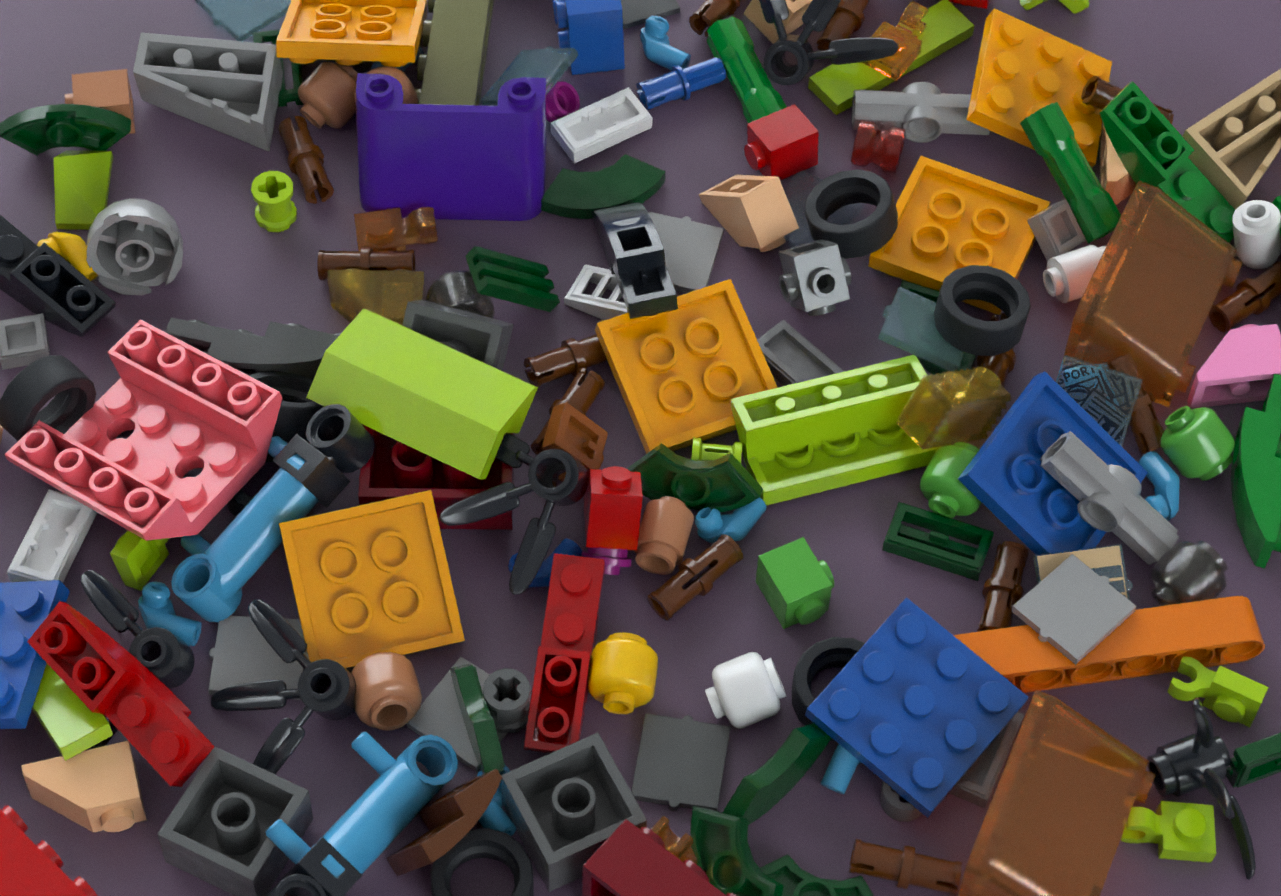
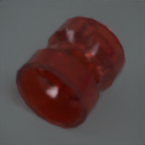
[851,119,906,174]

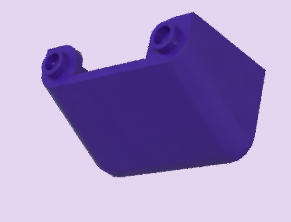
[356,73,547,221]

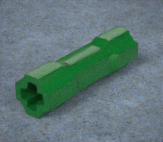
[706,16,787,123]
[1020,102,1126,244]

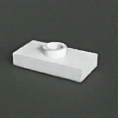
[551,87,652,164]
[7,489,97,583]

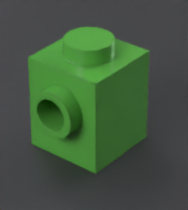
[755,537,835,629]

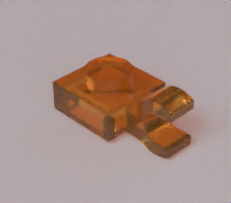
[861,1,928,81]
[354,207,438,251]

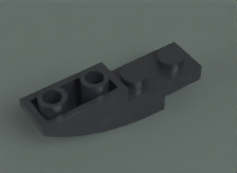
[592,202,678,319]
[0,215,116,337]

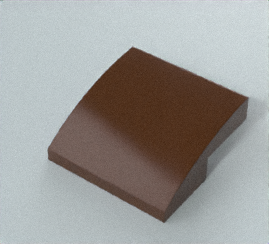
[386,768,502,876]

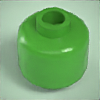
[1160,406,1235,481]
[920,442,982,518]

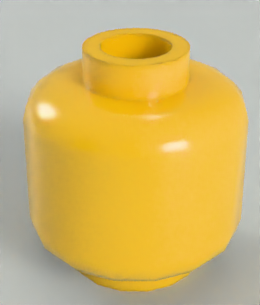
[588,632,658,714]

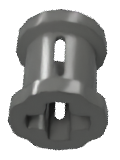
[483,668,531,733]

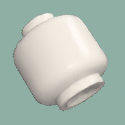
[705,652,786,729]

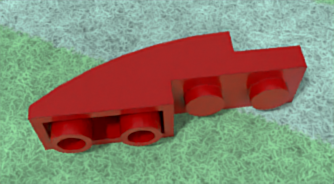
[524,553,605,753]
[27,601,215,787]

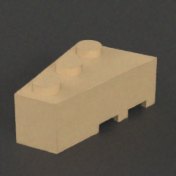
[1182,69,1281,210]

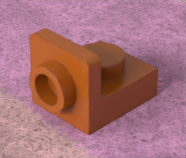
[541,402,608,482]

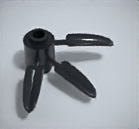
[759,0,898,85]
[439,433,589,595]
[80,570,195,750]
[211,599,356,774]
[1147,698,1256,880]

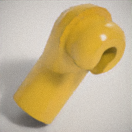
[37,231,99,281]

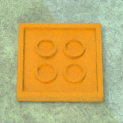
[276,0,427,67]
[966,8,1112,168]
[868,155,1050,315]
[595,279,778,454]
[279,490,465,668]

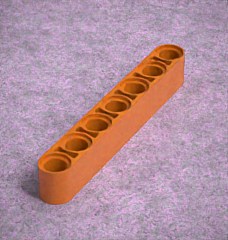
[953,596,1265,693]

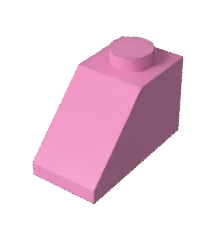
[1187,324,1281,409]

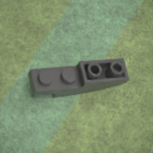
[165,317,341,380]

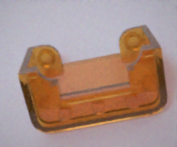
[1061,180,1243,407]
[957,690,1155,896]

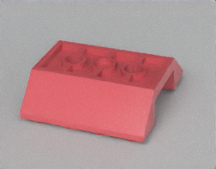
[4,319,283,541]

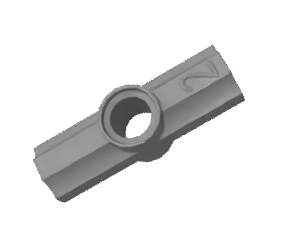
[852,82,990,143]
[1040,431,1179,565]

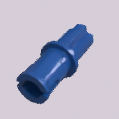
[636,58,726,111]

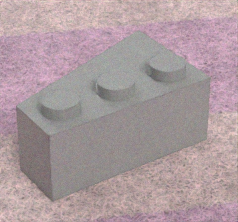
[133,32,283,152]

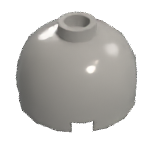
[87,198,183,295]

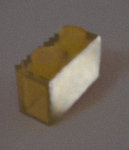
[897,367,1011,449]

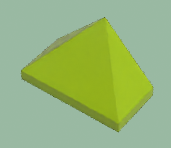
[53,150,113,230]

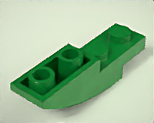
[1099,81,1235,257]
[1230,374,1281,569]

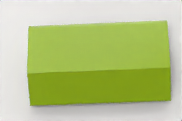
[306,308,538,479]
[731,354,949,506]

